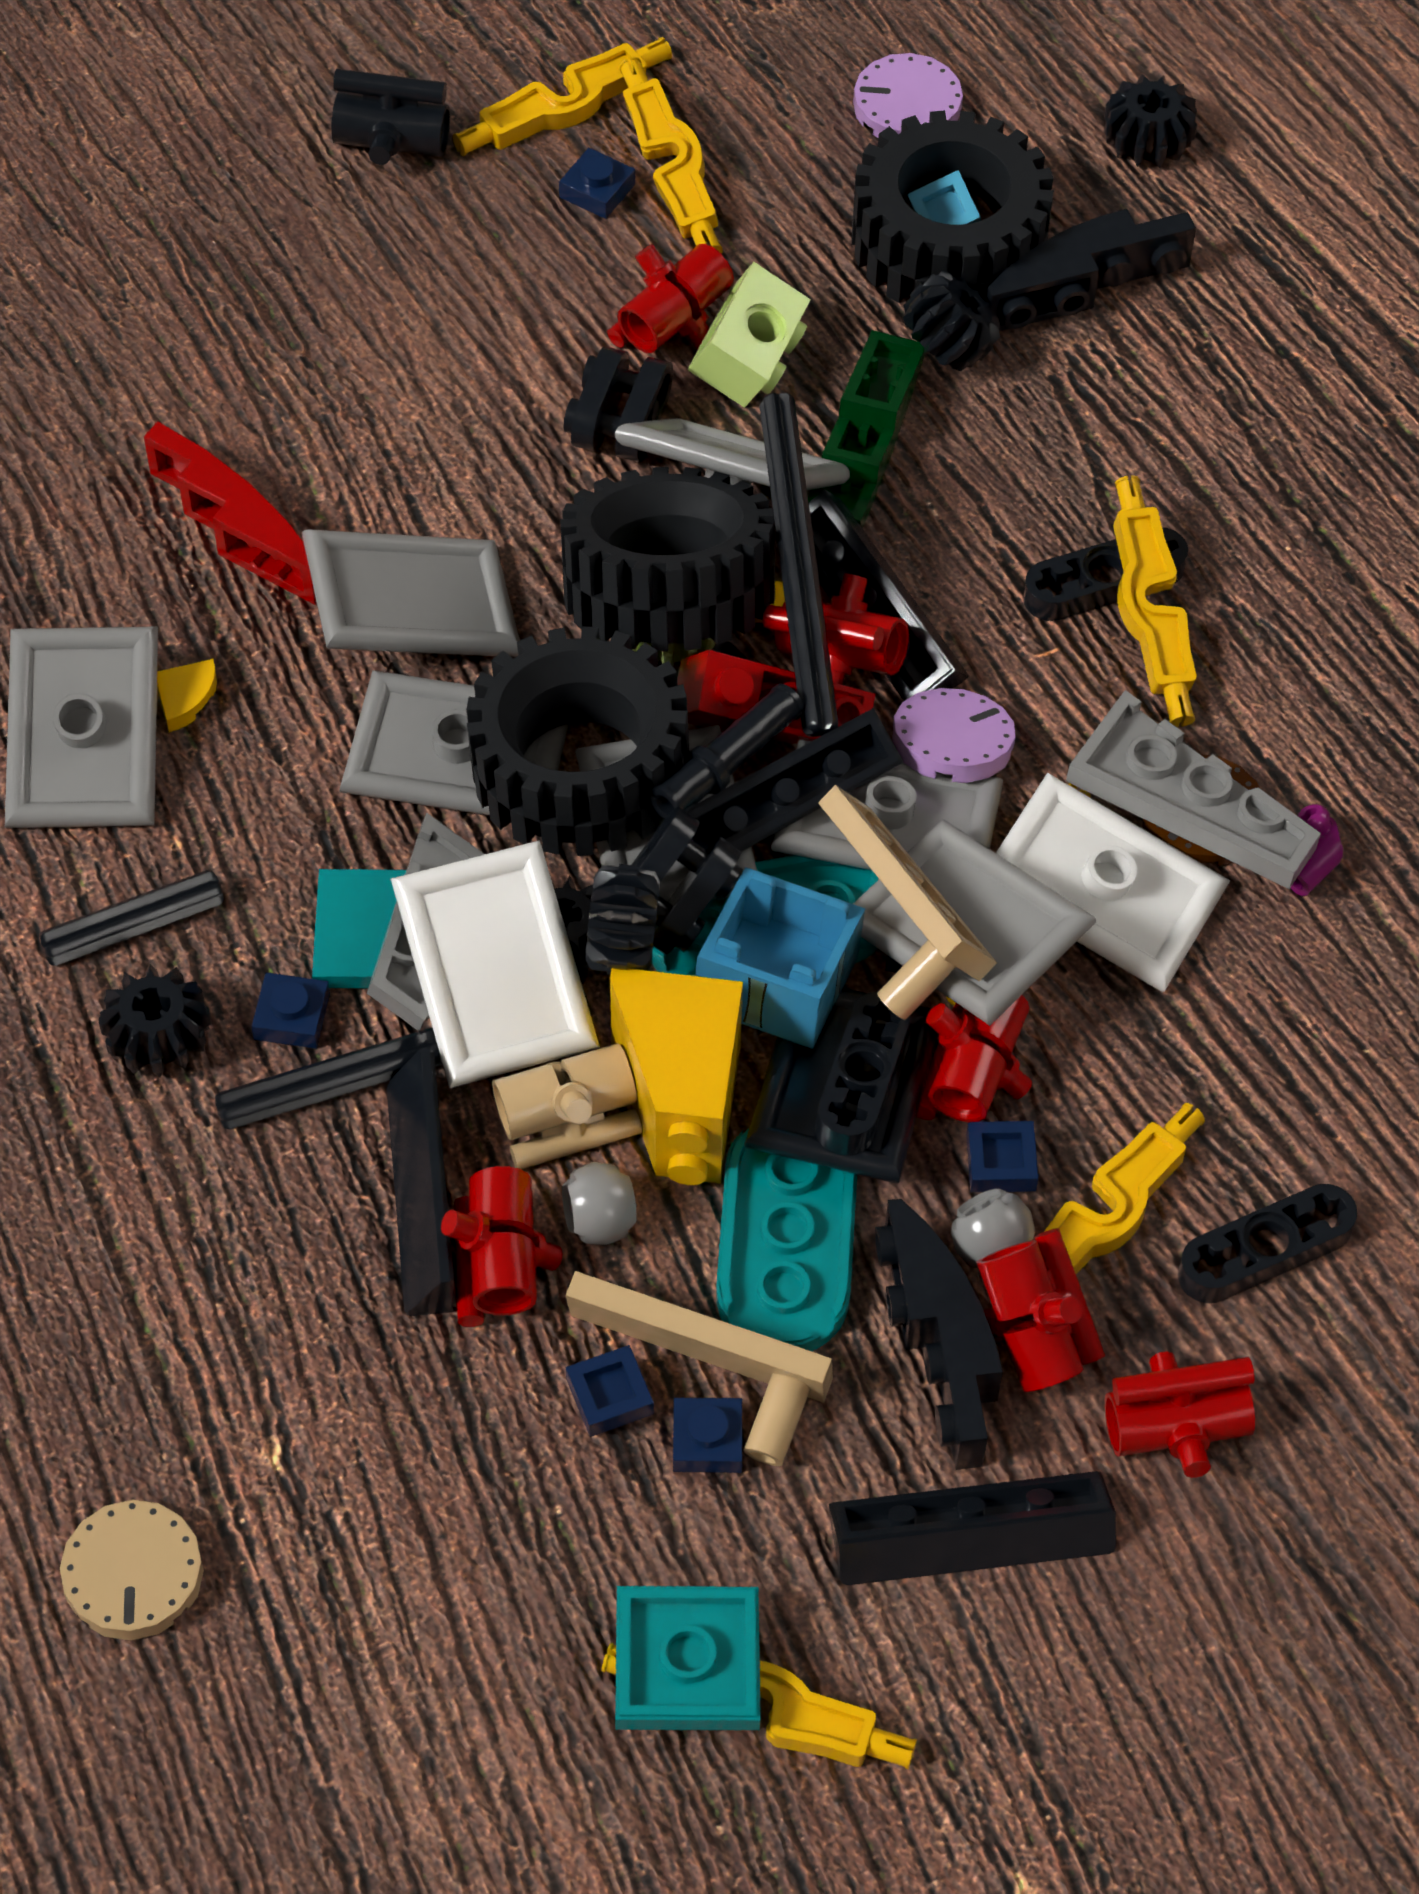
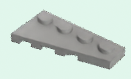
[1066,690,1321,889]

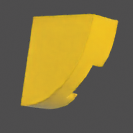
[157,659,217,732]

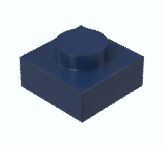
[559,147,636,219]
[251,972,330,1049]
[966,1121,1038,1192]
[565,1345,654,1437]
[673,1398,742,1473]

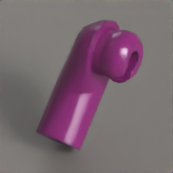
[1291,804,1343,896]

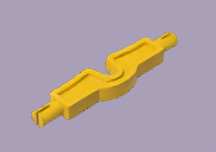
[453,37,672,156]
[619,57,723,254]
[1113,475,1197,727]
[1044,1103,1205,1274]
[601,1642,917,1769]

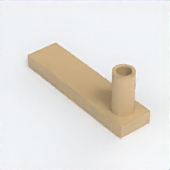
[818,785,997,1020]
[565,1271,833,1466]

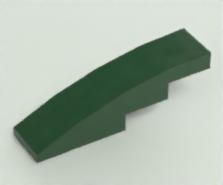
[808,330,926,529]

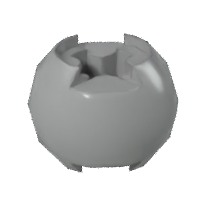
[562,1162,637,1246]
[951,1189,1035,1269]

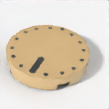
[60,1500,204,1641]

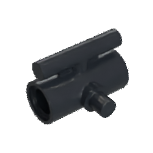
[331,69,450,165]

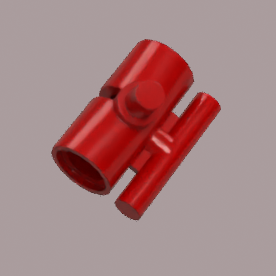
[607,244,734,353]
[763,574,909,685]
[917,995,1032,1122]
[441,1166,563,1327]
[976,1228,1106,1392]
[1105,1351,1255,1478]

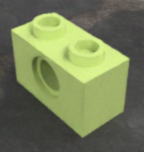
[687,262,811,408]

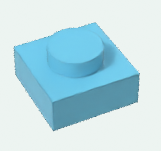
[907,170,982,225]

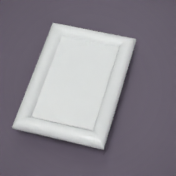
[996,773,1230,992]
[391,840,600,1088]

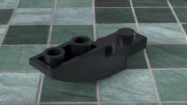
[986,209,1196,331]
[875,1199,1003,1470]

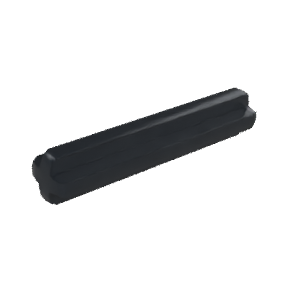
[39,870,224,966]

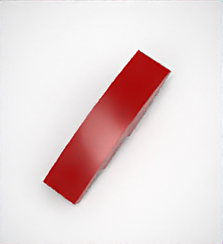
[144,421,317,605]

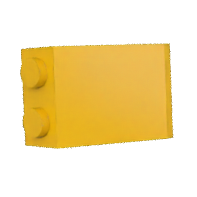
[610,968,743,1185]

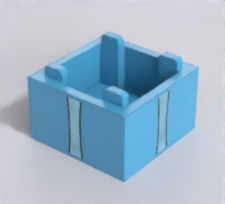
[695,867,865,1049]

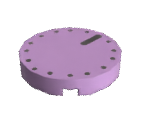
[853,53,963,137]
[892,688,1015,783]

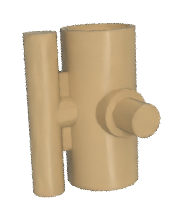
[492,1043,642,1169]

